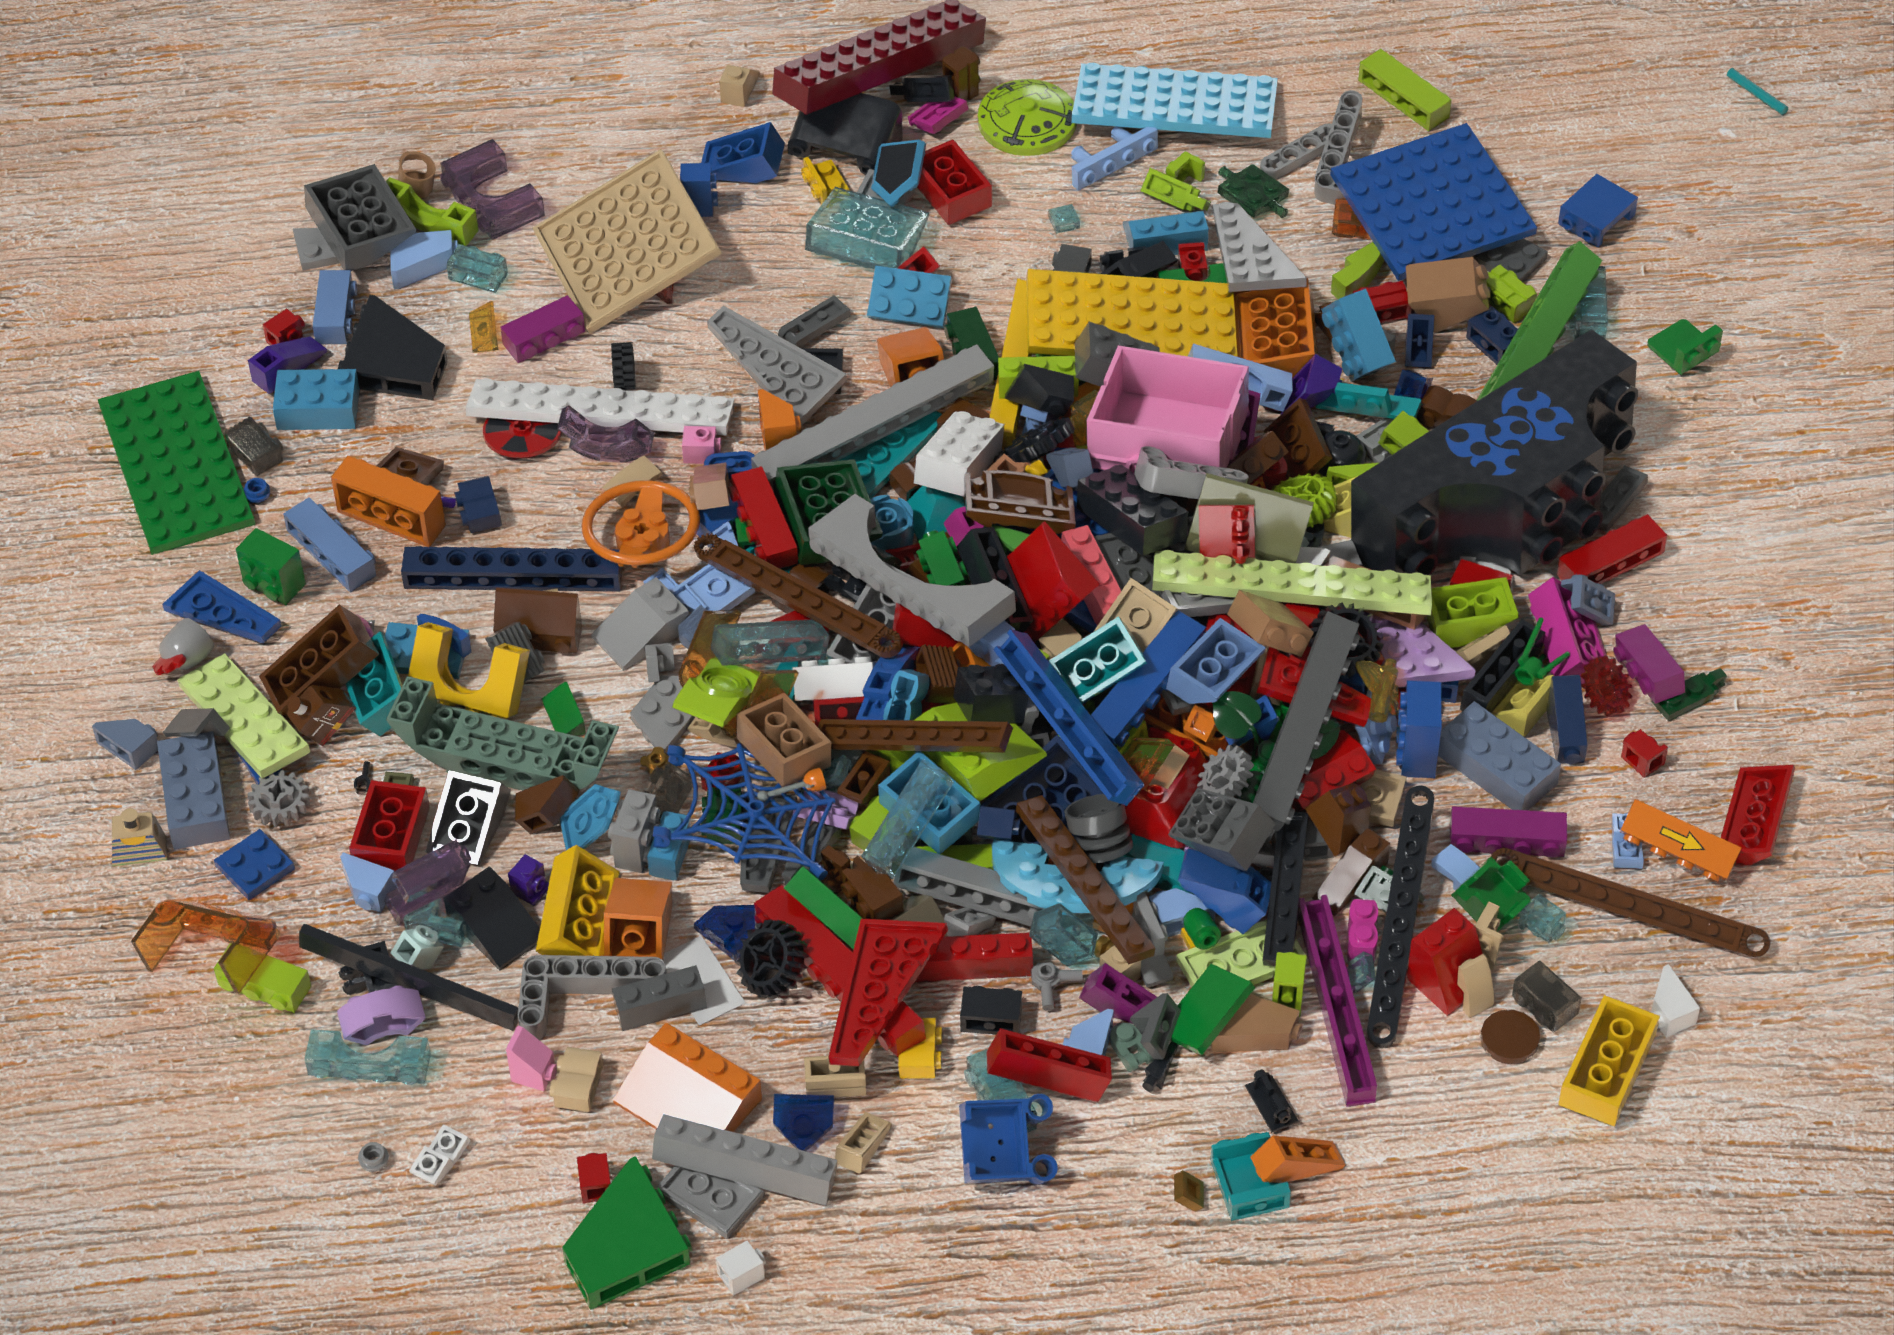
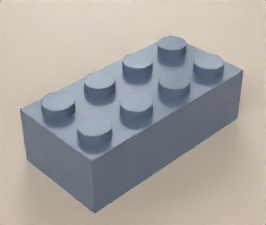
[1438,701,1561,810]
[157,731,230,850]

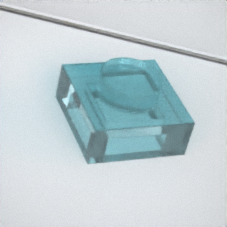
[1048,204,1080,234]
[1345,952,1376,993]

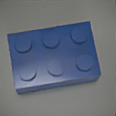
[1396,681,1442,778]

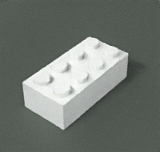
[914,411,1005,496]

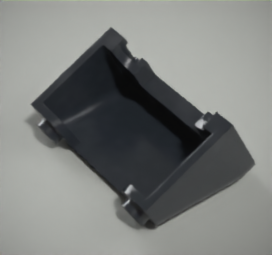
[788,93,903,175]

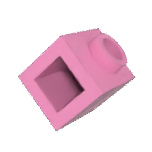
[682,426,722,464]

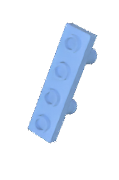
[1071,126,1158,191]

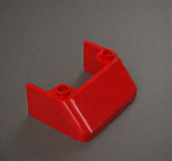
[1124,727,1208,848]

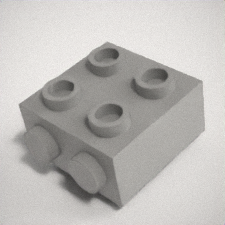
[608,789,661,873]

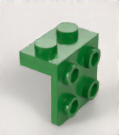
[1647,319,1723,375]

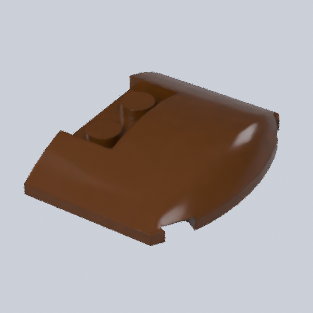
[964,470,1076,534]

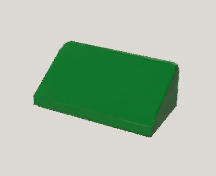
[541,682,586,736]

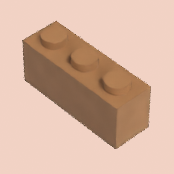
[689,462,730,510]

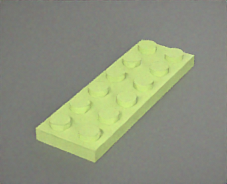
[177,654,310,779]

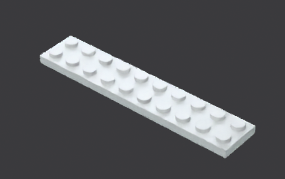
[465,378,735,436]

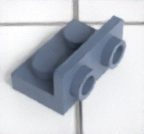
[1561,575,1615,626]

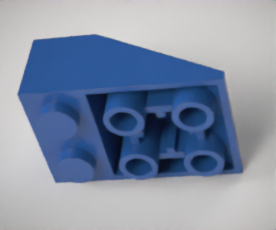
[1178,848,1271,935]

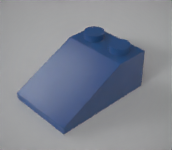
[701,122,785,183]

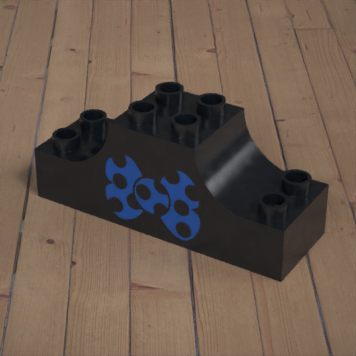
[1351,329,1638,575]

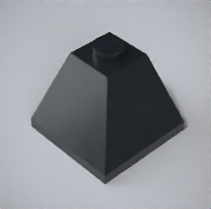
[1005,364,1074,416]

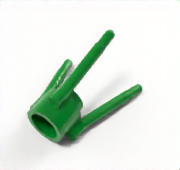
[1515,617,1570,686]

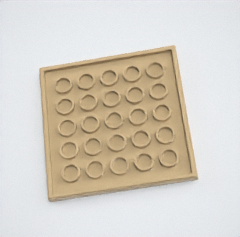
[532,149,722,334]

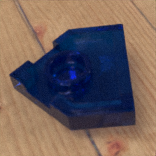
[694,905,755,961]
[773,1094,835,1151]

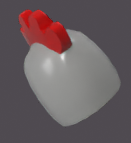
[152,618,214,676]

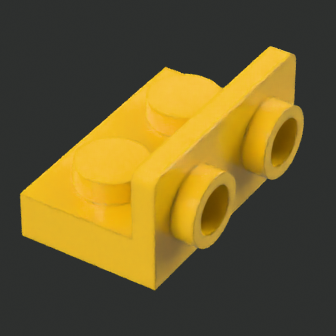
[801,157,851,207]

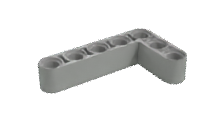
[1314,90,1363,208]
[518,955,667,1040]

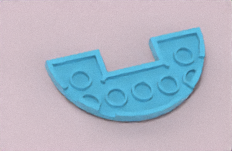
[992,839,1164,913]

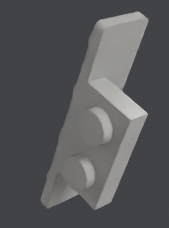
[1132,892,1173,987]

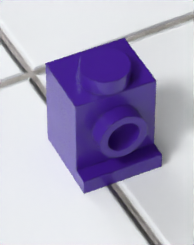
[508,854,549,906]

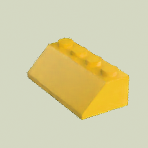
[536,845,620,956]

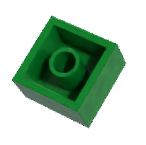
[236,528,306,605]

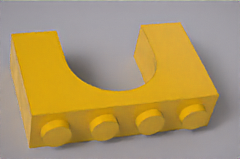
[408,622,530,720]

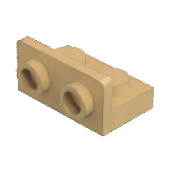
[1456,625,1510,672]
[1475,902,1503,970]

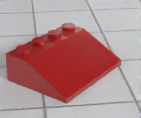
[1007,521,1100,643]

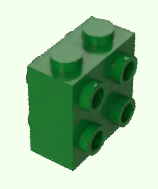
[916,530,970,586]

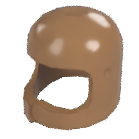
[398,151,436,200]

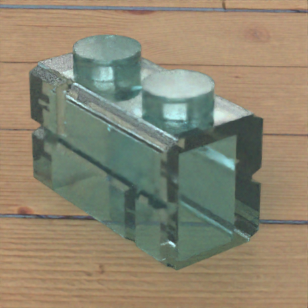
[446,244,508,293]

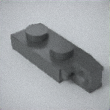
[782,821,842,886]

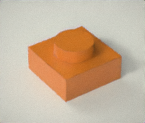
[1183,704,1217,742]

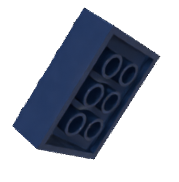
[980,735,1103,858]

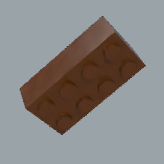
[259,604,379,721]

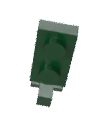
[1652,668,1727,721]

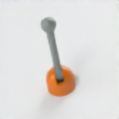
[757,768,826,802]

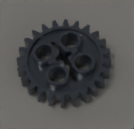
[993,417,1075,462]

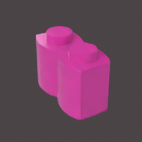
[1347,899,1378,968]

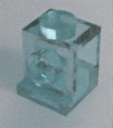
[1518,894,1566,943]

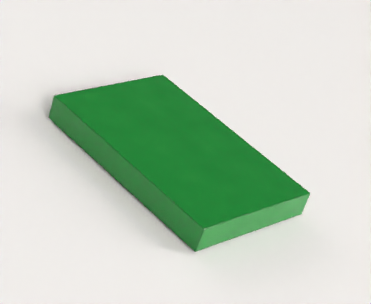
[1171,964,1255,1055]

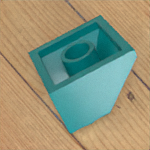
[907,486,965,540]

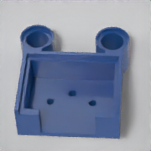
[959,1094,1058,1185]

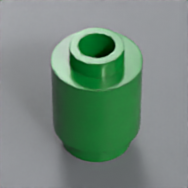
[1183,908,1221,950]

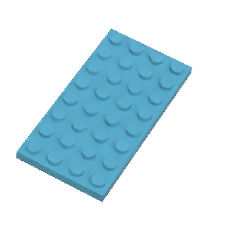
[1072,62,1278,138]

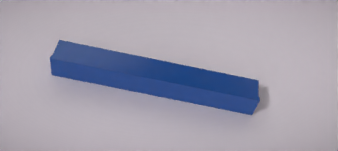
[993,629,1144,806]

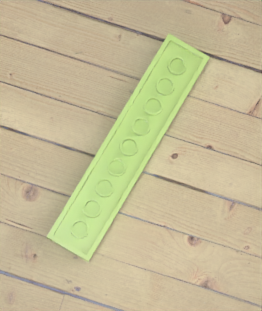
[1152,550,1432,615]

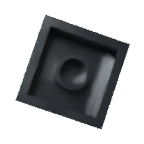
[953,664,1028,724]

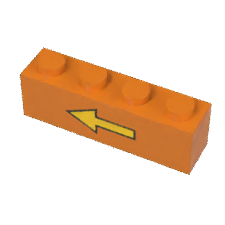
[1619,799,1741,883]

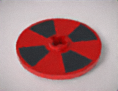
[483,418,562,458]

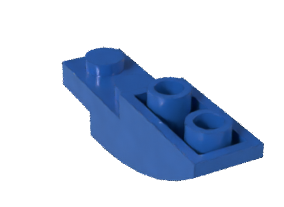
[856,645,921,720]

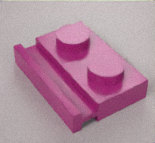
[908,96,969,134]

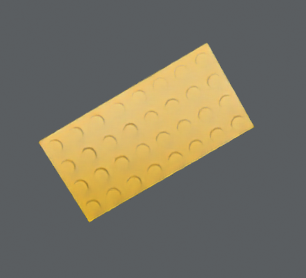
[1026,269,1238,357]

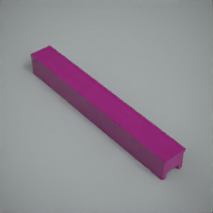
[1298,894,1377,1107]

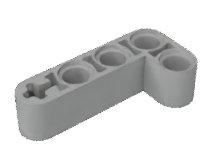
[1134,446,1248,499]

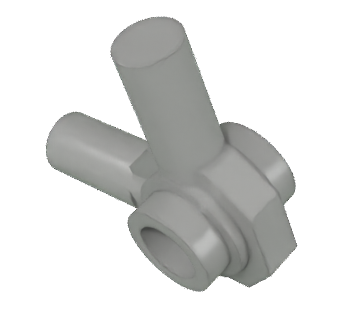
[1031,962,1083,1011]

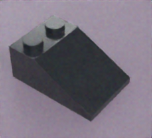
[443,866,540,971]

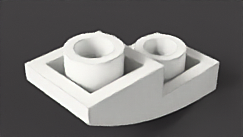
[409,1124,471,1186]

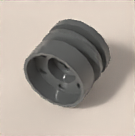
[1064,794,1134,863]

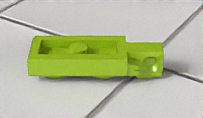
[1140,168,1211,212]

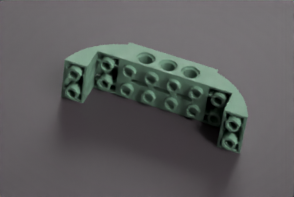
[387,676,619,791]

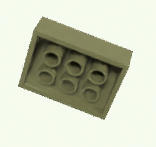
[1184,473,1314,563]

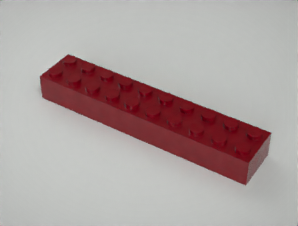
[772,0,986,115]

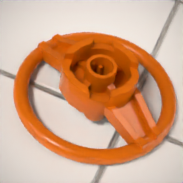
[581,480,700,568]

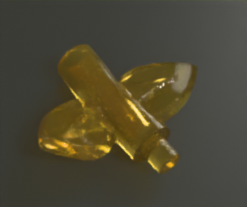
[1355,658,1399,723]

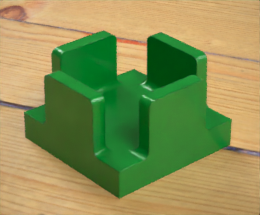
[1451,857,1531,932]

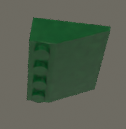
[774,459,883,565]

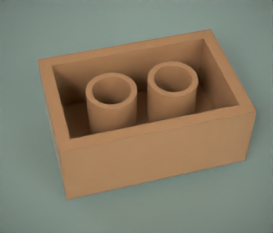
[737,693,831,787]

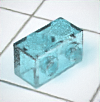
[1029,903,1098,967]

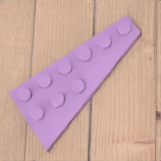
[1355,609,1475,688]

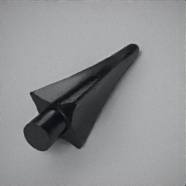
[1142,1041,1179,1092]

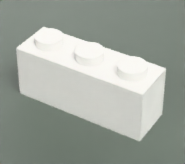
[793,656,877,701]

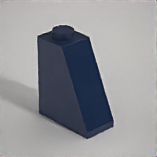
[1546,675,1588,764]

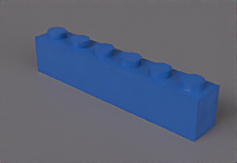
[1091,610,1206,747]

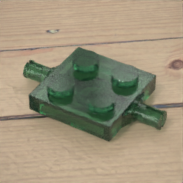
[1217,164,1289,218]

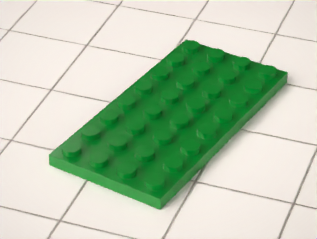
[97,371,255,555]

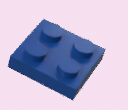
[214,829,295,900]

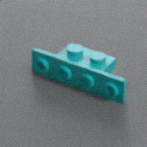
[1315,382,1422,419]

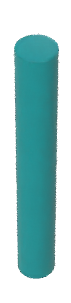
[1727,68,1788,115]

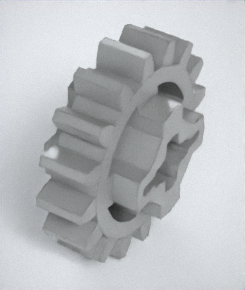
[1197,745,1254,797]
[247,770,310,827]

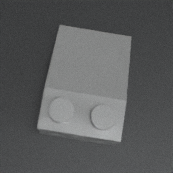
[591,577,689,671]

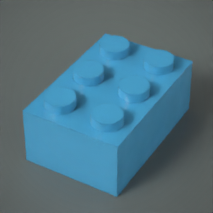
[1321,289,1396,382]
[273,369,360,430]
[878,751,980,854]

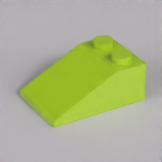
[1426,577,1518,648]

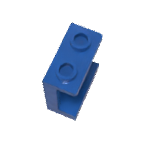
[1558,174,1638,247]

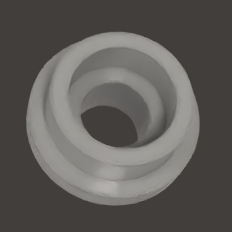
[358,1142,389,1172]

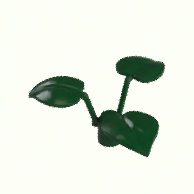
[1212,691,1340,803]

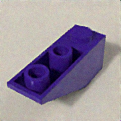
[248,336,328,394]

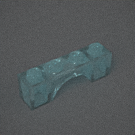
[304,1029,431,1085]

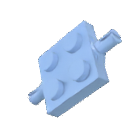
[1355,685,1397,764]

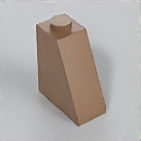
[1211,994,1303,1052]

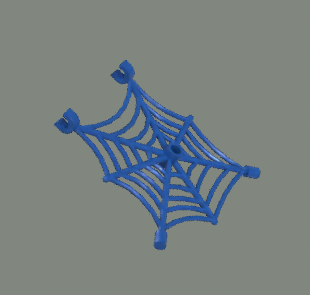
[653,743,836,880]

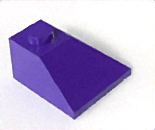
[1281,354,1342,414]

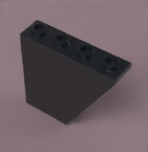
[338,295,448,400]

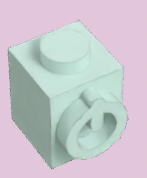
[391,925,444,970]

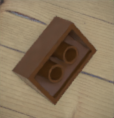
[493,587,582,654]

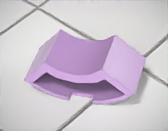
[337,985,426,1045]

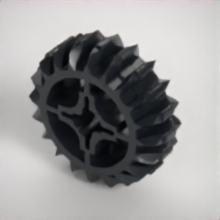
[1308,602,1384,678]
[735,920,809,999]

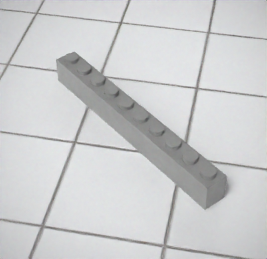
[751,344,994,491]

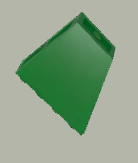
[562,1156,692,1310]

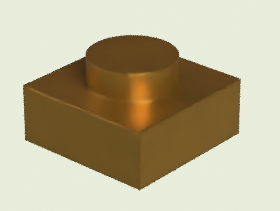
[1174,1170,1204,1212]

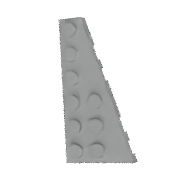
[1213,202,1307,292]
[707,305,847,426]

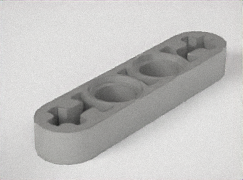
[1260,123,1332,181]

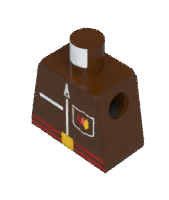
[287,685,356,746]

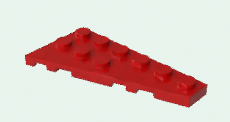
[828,919,948,1066]

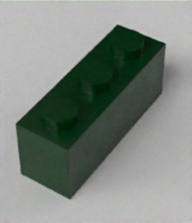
[944,306,999,380]

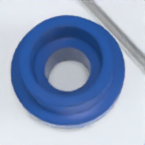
[243,478,271,503]

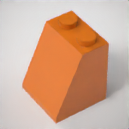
[876,327,944,388]
[604,878,672,960]

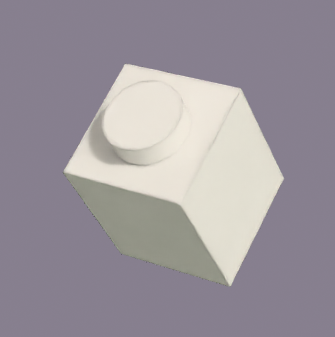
[716,1241,766,1296]

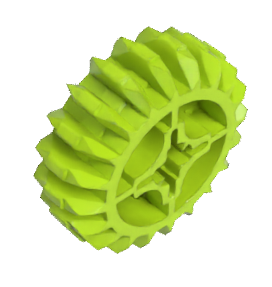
[1271,473,1337,528]

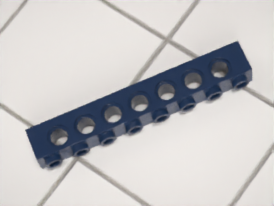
[401,546,623,592]

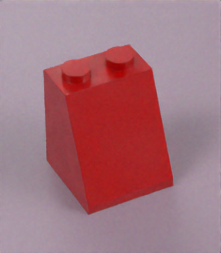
[1407,908,1483,1016]

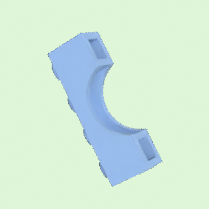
[1188,344,1292,412]

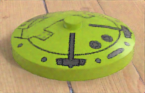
[978,79,1077,156]

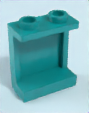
[1210,1132,1291,1221]

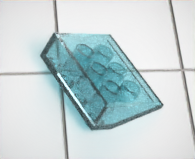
[805,187,929,269]

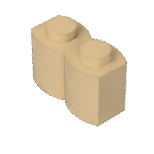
[549,1047,603,1112]

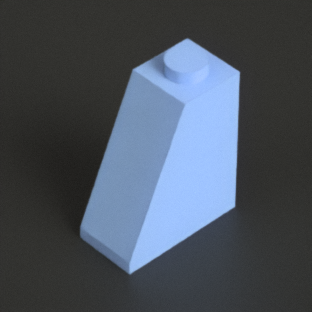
[390,230,459,289]

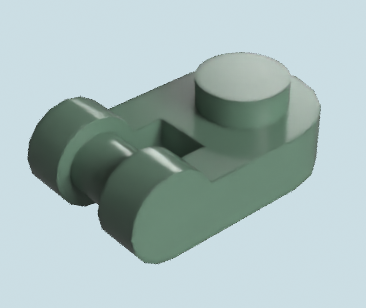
[1110,1023,1155,1072]

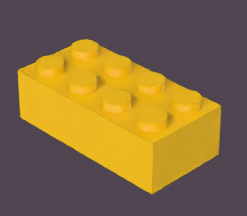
[1558,995,1660,1127]

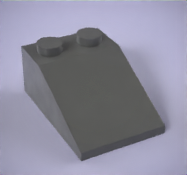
[425,771,511,866]

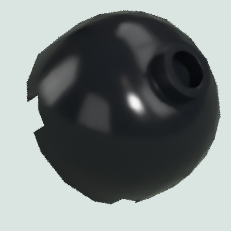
[1319,430,1366,477]

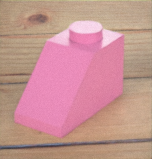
[506,1025,557,1091]

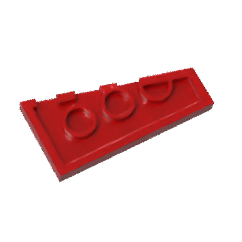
[1257,646,1372,727]

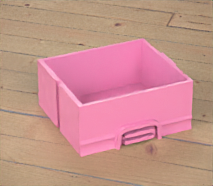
[1087,346,1249,473]

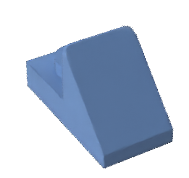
[1020,405,1060,434]

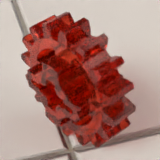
[1580,655,1633,717]

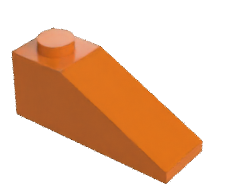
[1250,1135,1346,1183]

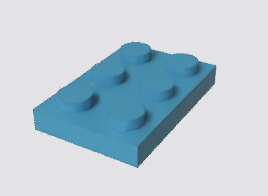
[867,266,952,328]
[385,622,470,679]

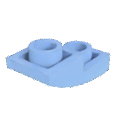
[1612,813,1644,869]
[1431,844,1479,890]

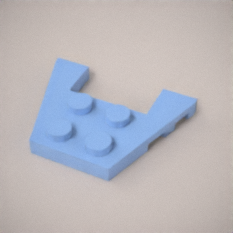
[643,521,755,618]

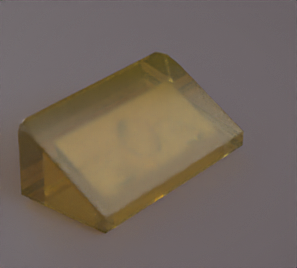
[469,301,499,353]

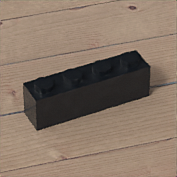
[957,527,1034,633]
[1460,619,1546,713]

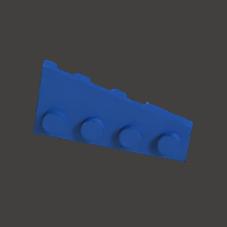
[162,570,281,643]

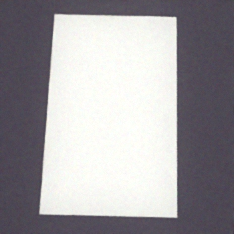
[663,936,746,1025]

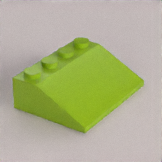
[914,703,1047,801]

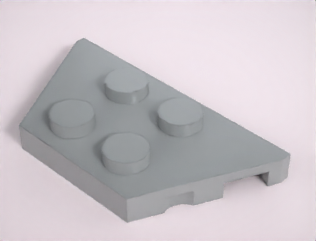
[630,675,696,755]

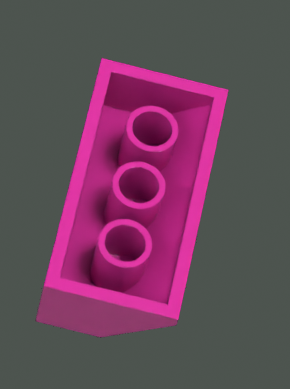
[1528,577,1615,688]

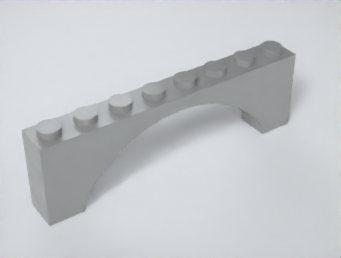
[808,494,1016,647]

